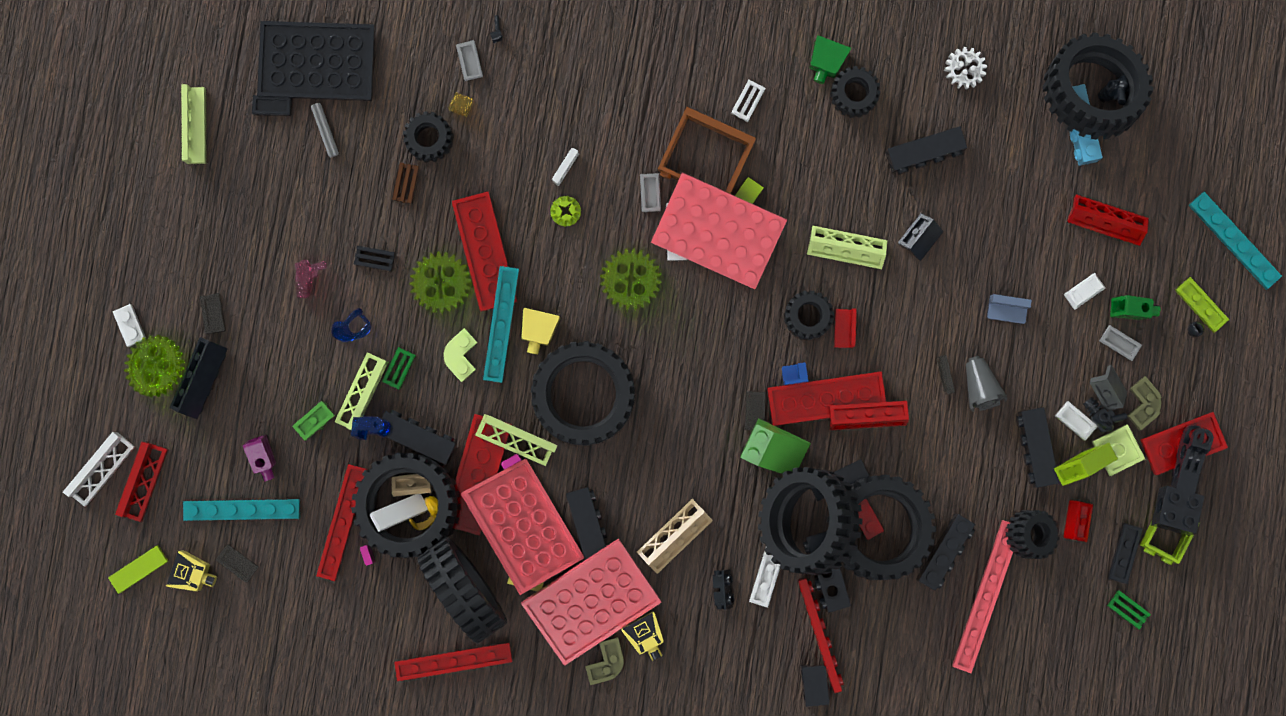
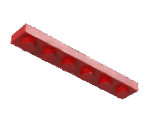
[316,464,368,581]
[798,578,844,693]
[394,642,513,681]

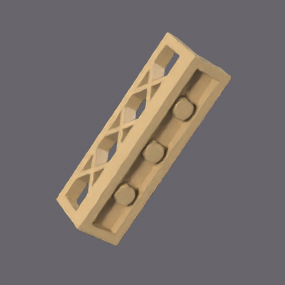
[637,499,713,574]

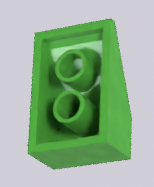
[740,418,811,473]

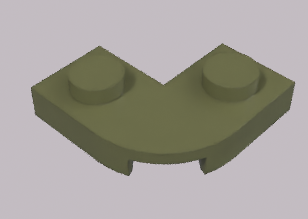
[1127,376,1162,431]
[585,637,624,685]

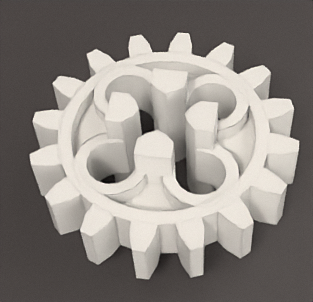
[944,47,987,89]

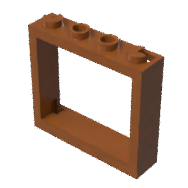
[658,107,756,194]

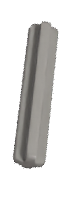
[311,103,339,158]

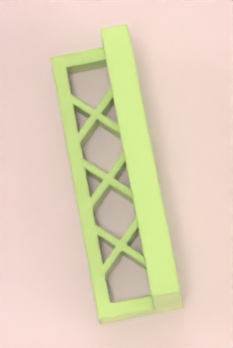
[181,84,206,164]
[807,226,887,269]
[335,352,388,431]
[475,414,557,466]

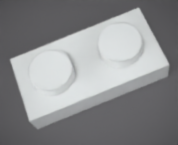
[112,304,147,347]

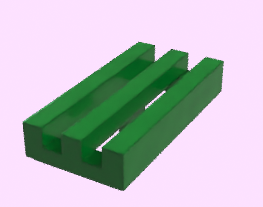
[382,347,416,390]
[1107,590,1151,630]

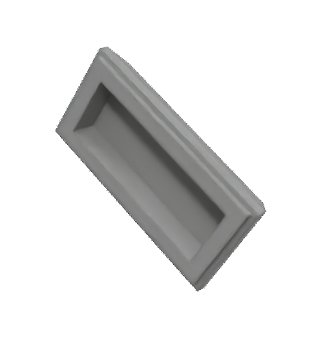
[456,40,483,81]
[640,173,661,212]
[1099,325,1142,361]

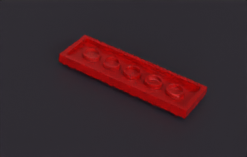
[452,192,518,312]
[767,371,886,426]
[453,414,512,536]

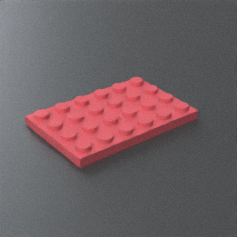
[651,172,787,289]
[461,459,585,595]
[521,538,662,666]

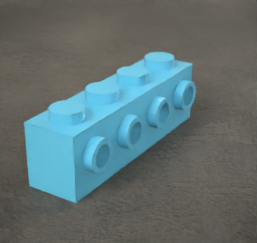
[1070,84,1103,166]

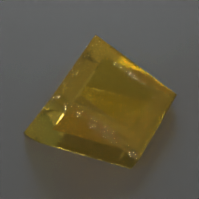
[448,93,474,117]

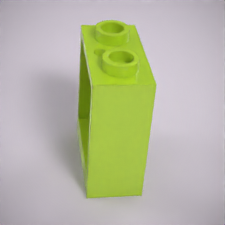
[1054,442,1118,486]
[1140,521,1200,565]

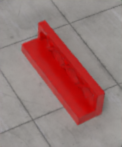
[1067,195,1149,246]
[829,401,909,430]
[115,442,168,522]

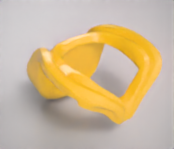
[409,496,438,530]

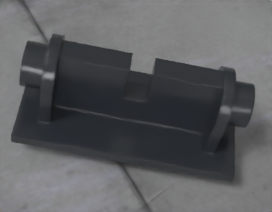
[712,569,735,610]

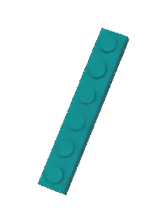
[1188,192,1282,289]
[483,266,519,383]
[183,499,300,521]

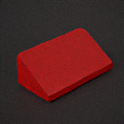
[1064,500,1093,542]

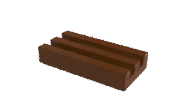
[392,163,419,204]

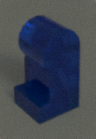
[351,417,391,440]

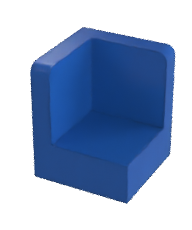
[782,362,808,385]

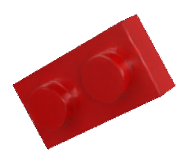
[858,499,884,540]

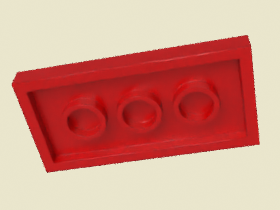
[1140,412,1228,475]

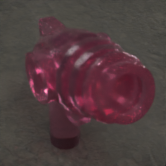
[295,259,327,298]

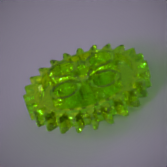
[600,248,662,311]
[409,251,472,314]
[124,335,185,397]

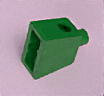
[810,35,851,84]
[1110,295,1161,320]

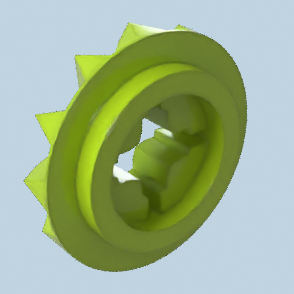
[550,196,581,226]

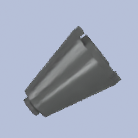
[966,356,1008,412]

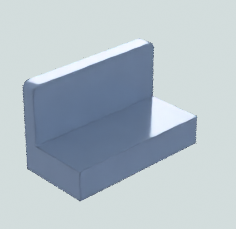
[987,294,1032,324]

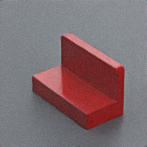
[834,308,857,348]

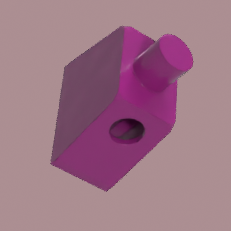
[243,434,276,482]

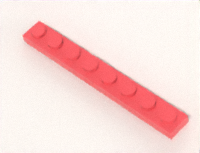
[952,520,1013,673]

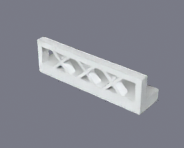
[63,432,135,507]

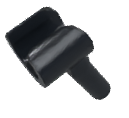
[490,15,502,43]

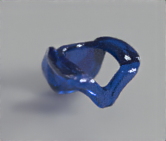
[331,308,371,342]

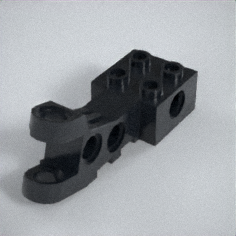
[1151,424,1214,536]

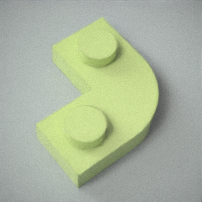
[444,328,477,382]

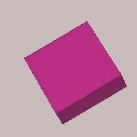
[501,454,522,470]
[360,545,375,566]

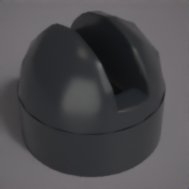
[1187,322,1204,337]

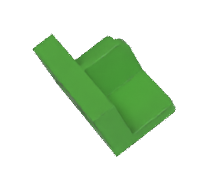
[292,401,335,441]

